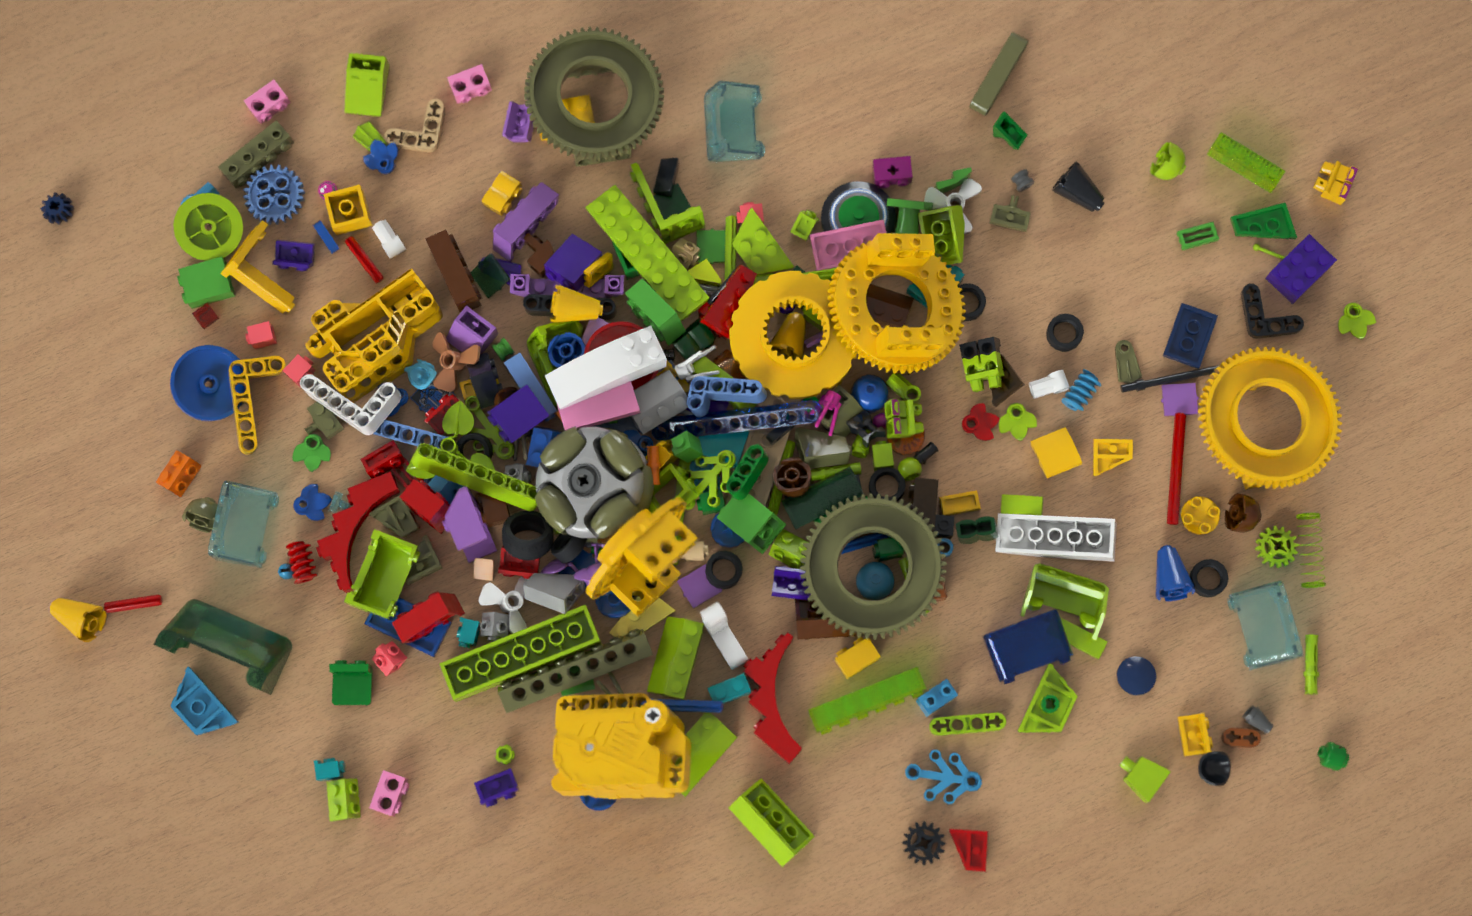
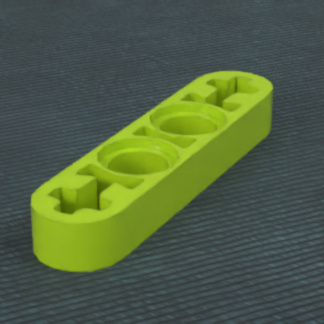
[929,712,1006,736]

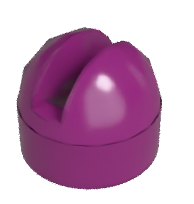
[873,412,887,428]

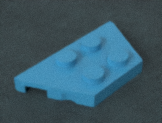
[170,666,238,736]

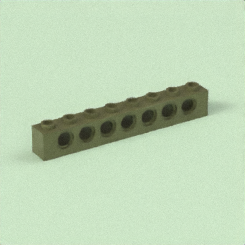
[498,629,653,713]

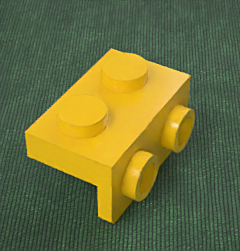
[1177,713,1213,757]

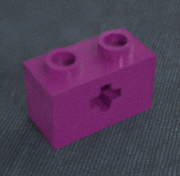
[872,156,913,188]

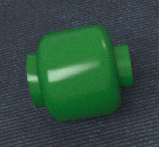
[1317,742,1349,771]

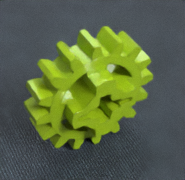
[1255,526,1299,568]

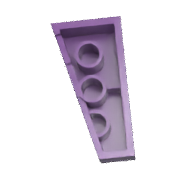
[492,182,559,262]

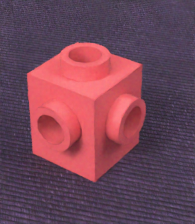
[372,641,407,676]

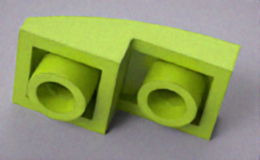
[1001,494,1043,515]

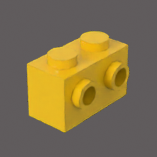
[835,637,881,680]

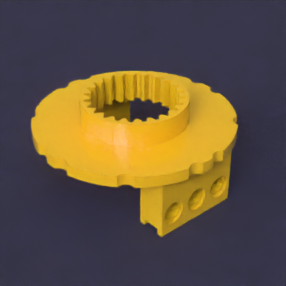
[729,271,858,399]
[586,497,698,617]

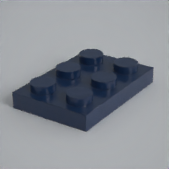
[1163,303,1218,369]

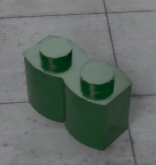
[672,318,716,360]
[956,516,998,544]
[872,537,904,562]

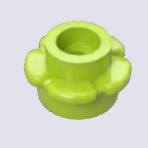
[495,745,515,764]

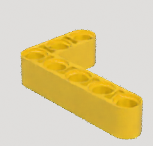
[228,356,285,455]

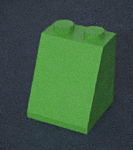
[716,488,787,554]

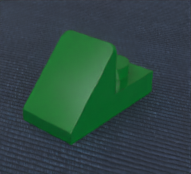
[993,111,1028,150]

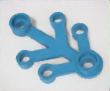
[905,750,982,804]

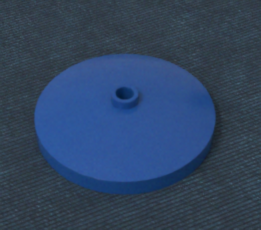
[170,345,245,421]

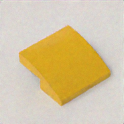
[1030,427,1082,479]

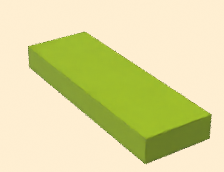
[1046,615,1108,659]

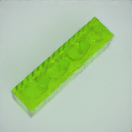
[1207,132,1286,193]

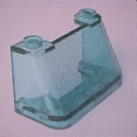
[704,80,765,162]
[208,481,279,568]
[1227,580,1303,671]

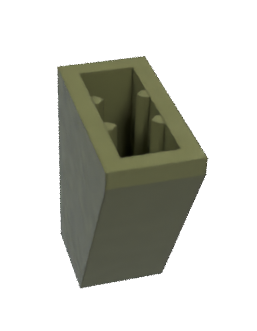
[794,427,852,469]

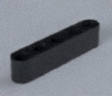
[523,294,617,320]

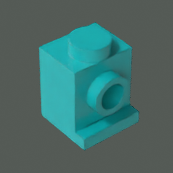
[457,617,481,649]
[314,758,345,781]

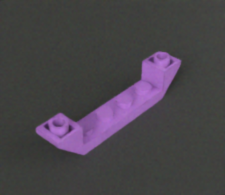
[510,274,624,299]

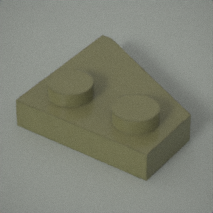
[369,495,420,538]
[406,535,442,585]

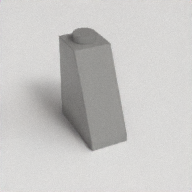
[523,573,585,614]

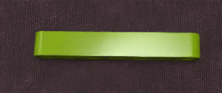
[411,443,537,511]

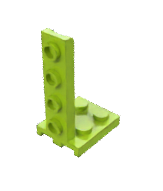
[629,163,705,244]

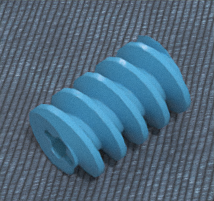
[1061,369,1101,411]

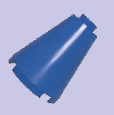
[1156,545,1195,601]

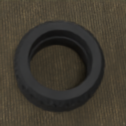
[502,510,553,560]

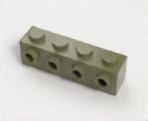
[218,120,294,189]

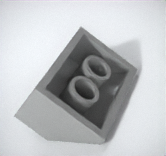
[630,369,688,434]

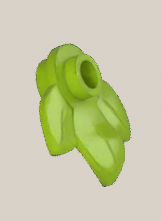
[1338,303,1376,339]
[999,403,1037,441]

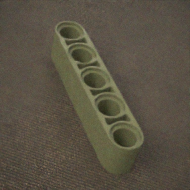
[969,32,1029,116]

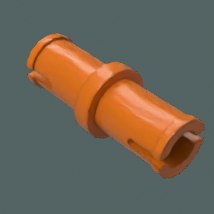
[646,446,661,485]

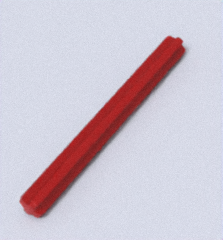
[1167,413,1186,525]

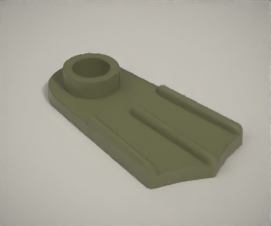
[1115,340,1142,384]

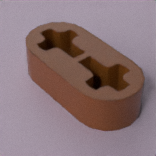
[1221,728,1261,748]

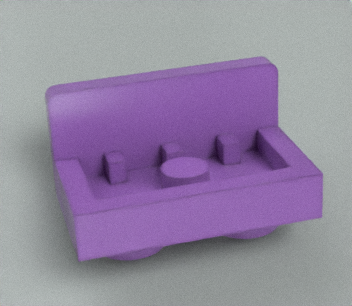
[502,101,534,143]

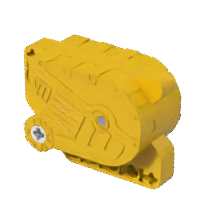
[551,693,691,799]

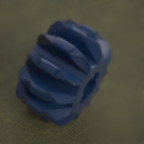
[41,192,74,225]

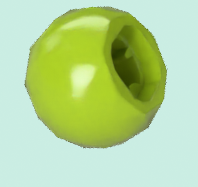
[898,457,922,481]

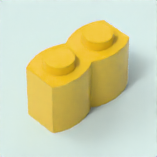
[481,171,523,216]

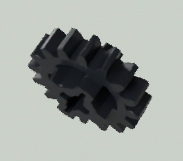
[902,821,946,865]

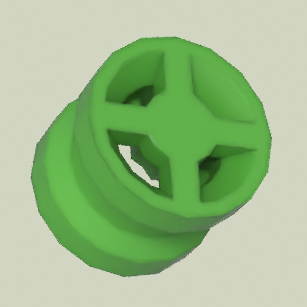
[491,337,514,361]

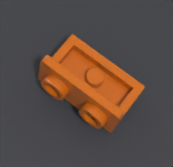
[156,450,201,497]

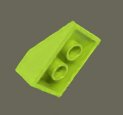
[918,205,965,265]

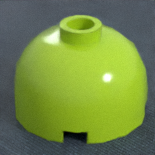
[1150,142,1186,180]

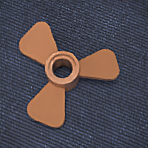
[433,332,481,392]

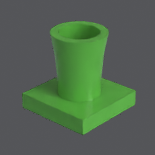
[887,198,933,234]

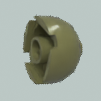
[182,497,223,533]

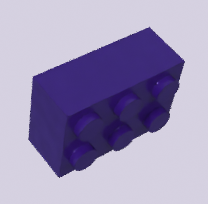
[1265,234,1337,304]

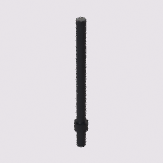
[1120,365,1220,393]

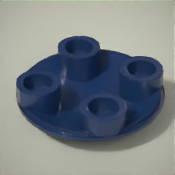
[1117,656,1156,695]

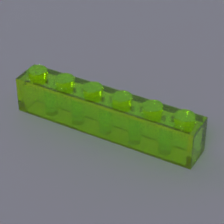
[808,667,927,735]

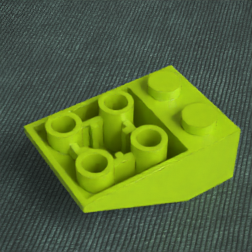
[345,53,389,117]

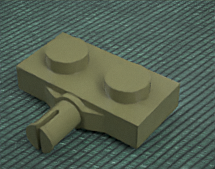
[989,195,1031,232]
[304,402,344,440]

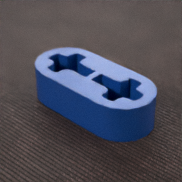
[313,220,340,254]

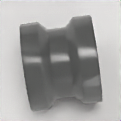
[1011,169,1034,192]

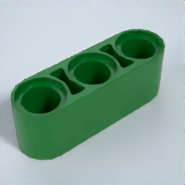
[726,444,769,500]

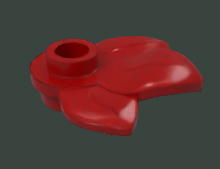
[962,403,1000,441]

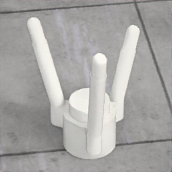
[675,345,720,382]

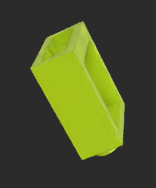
[648,463,699,513]

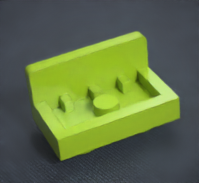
[769,529,809,569]
[327,779,361,821]

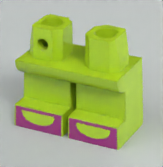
[884,399,924,439]

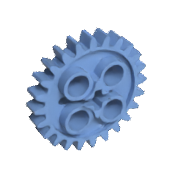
[243,165,305,225]

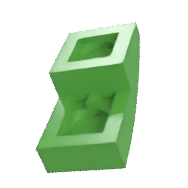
[935,167,972,193]

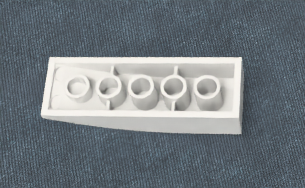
[545,326,667,410]
[995,514,1117,562]

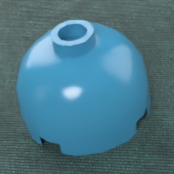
[856,562,895,601]

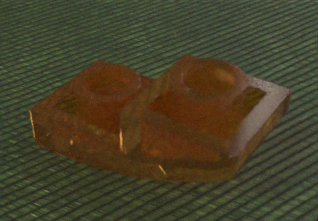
[713,349,746,379]

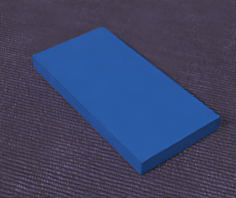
[364,597,452,657]

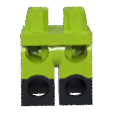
[959,337,1004,392]

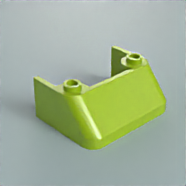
[1020,564,1109,640]

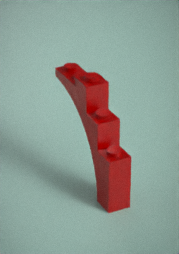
[316,471,400,593]
[743,632,802,765]

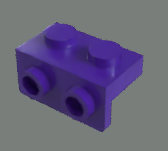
[272,240,315,271]
[772,566,811,600]
[474,768,520,807]

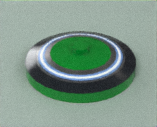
[821,181,896,233]

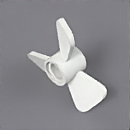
[924,179,982,233]
[478,577,527,634]

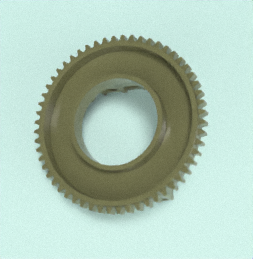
[524,27,664,167]
[800,493,947,640]

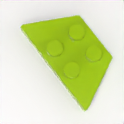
[732,208,794,274]
[1017,663,1078,733]

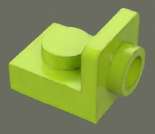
[790,210,819,241]

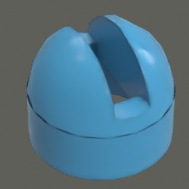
[278,563,295,580]

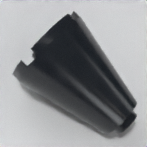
[1052,161,1105,212]

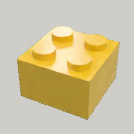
[323,184,373,236]

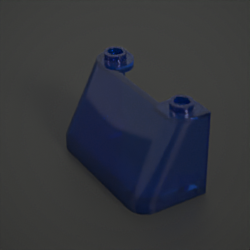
[983,609,1074,685]

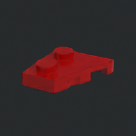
[949,829,988,872]

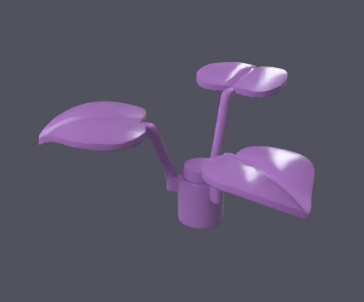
[540,535,613,586]

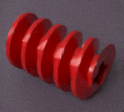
[286,541,318,584]

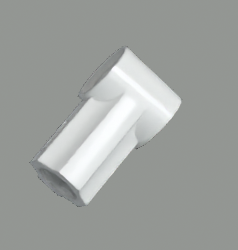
[372,219,406,259]
[1029,370,1070,399]

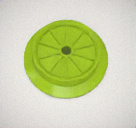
[173,193,243,261]

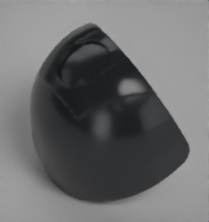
[1198,751,1231,786]

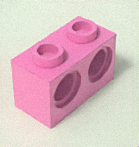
[447,64,492,103]
[244,80,290,124]
[369,770,409,817]

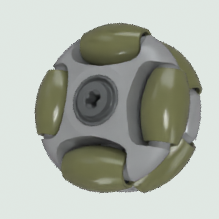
[535,426,654,543]

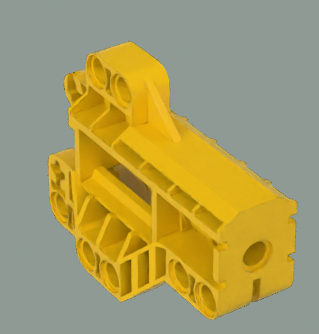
[305,268,443,403]

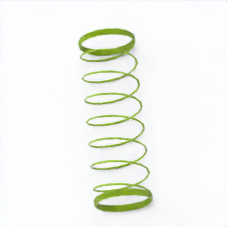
[1296,513,1326,588]

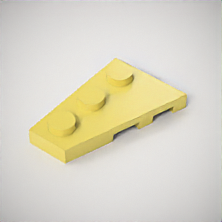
[609,597,676,638]

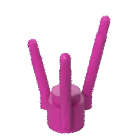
[806,390,842,436]

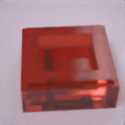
[192,302,219,329]

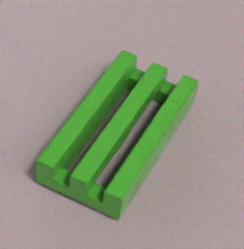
[1176,222,1219,251]

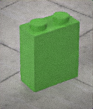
[177,257,235,309]

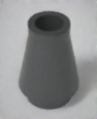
[1243,706,1273,734]

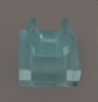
[328,491,350,513]

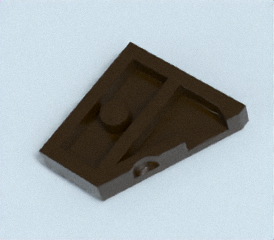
[990,354,1025,407]

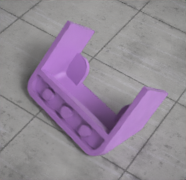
[442,486,497,563]

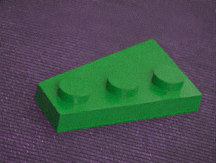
[1230,202,1297,239]

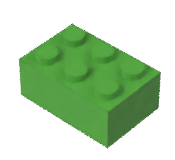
[625,279,686,346]

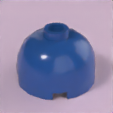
[548,332,586,368]
[851,374,889,413]

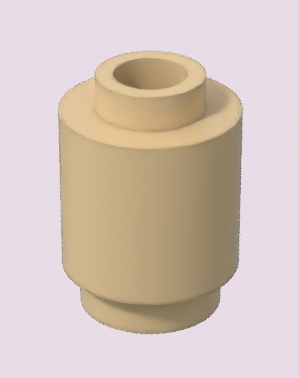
[681,541,708,561]

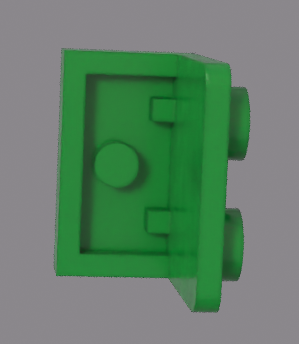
[329,660,373,705]

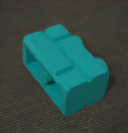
[707,673,751,705]

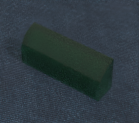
[781,466,865,530]

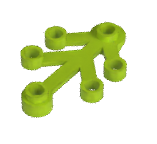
[464,396,515,460]
[685,450,736,510]

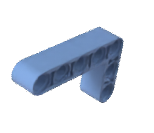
[363,420,449,484]

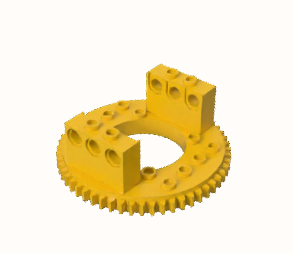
[827,233,966,374]
[1198,346,1342,490]

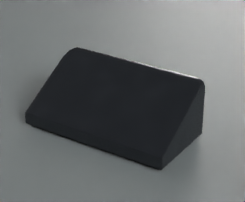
[653,158,679,196]

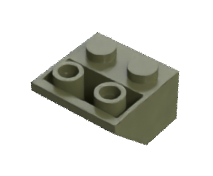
[813,385,864,438]

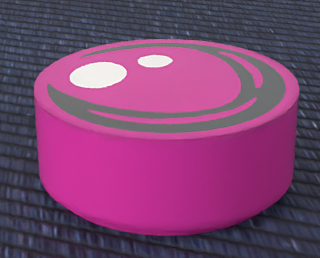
[318,181,338,200]

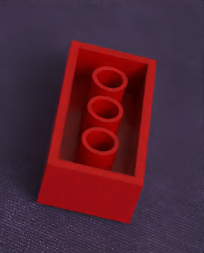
[400,479,450,534]

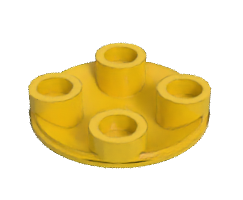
[1181,496,1220,535]

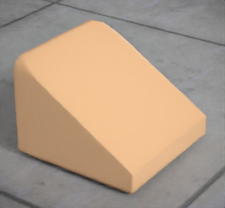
[473,558,495,581]

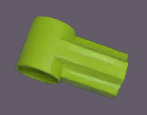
[886,373,921,404]

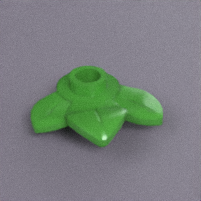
[293,434,331,472]

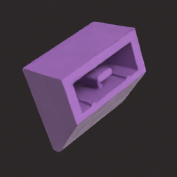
[446,305,499,354]

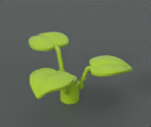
[406,401,495,479]

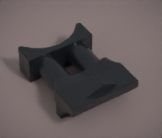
[846,410,886,448]

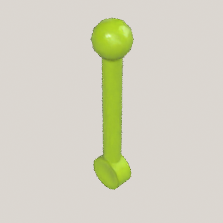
[1253,243,1286,260]

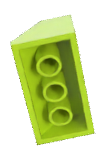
[647,616,705,700]
[675,712,737,797]
[729,778,815,867]

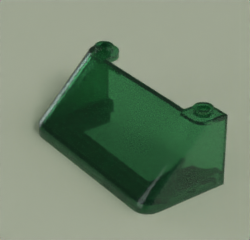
[153,599,292,695]

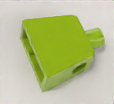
[1119,756,1171,803]

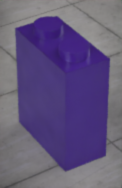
[544,233,602,291]
[487,384,549,443]

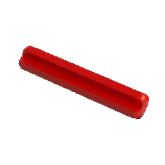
[345,236,384,284]
[104,594,162,613]

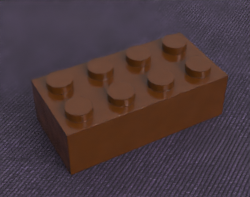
[426,229,482,313]

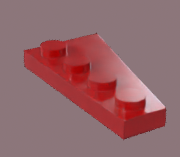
[699,265,757,339]

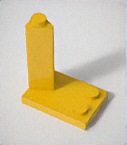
[220,220,295,314]

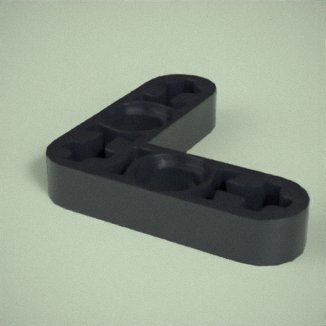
[1241,283,1304,339]

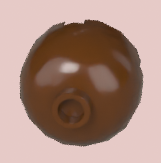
[773,457,812,497]
[1224,493,1262,533]

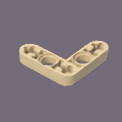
[384,99,445,152]

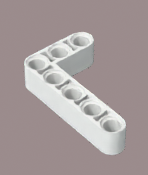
[300,374,401,435]
[700,601,749,670]

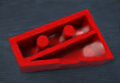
[392,591,465,643]

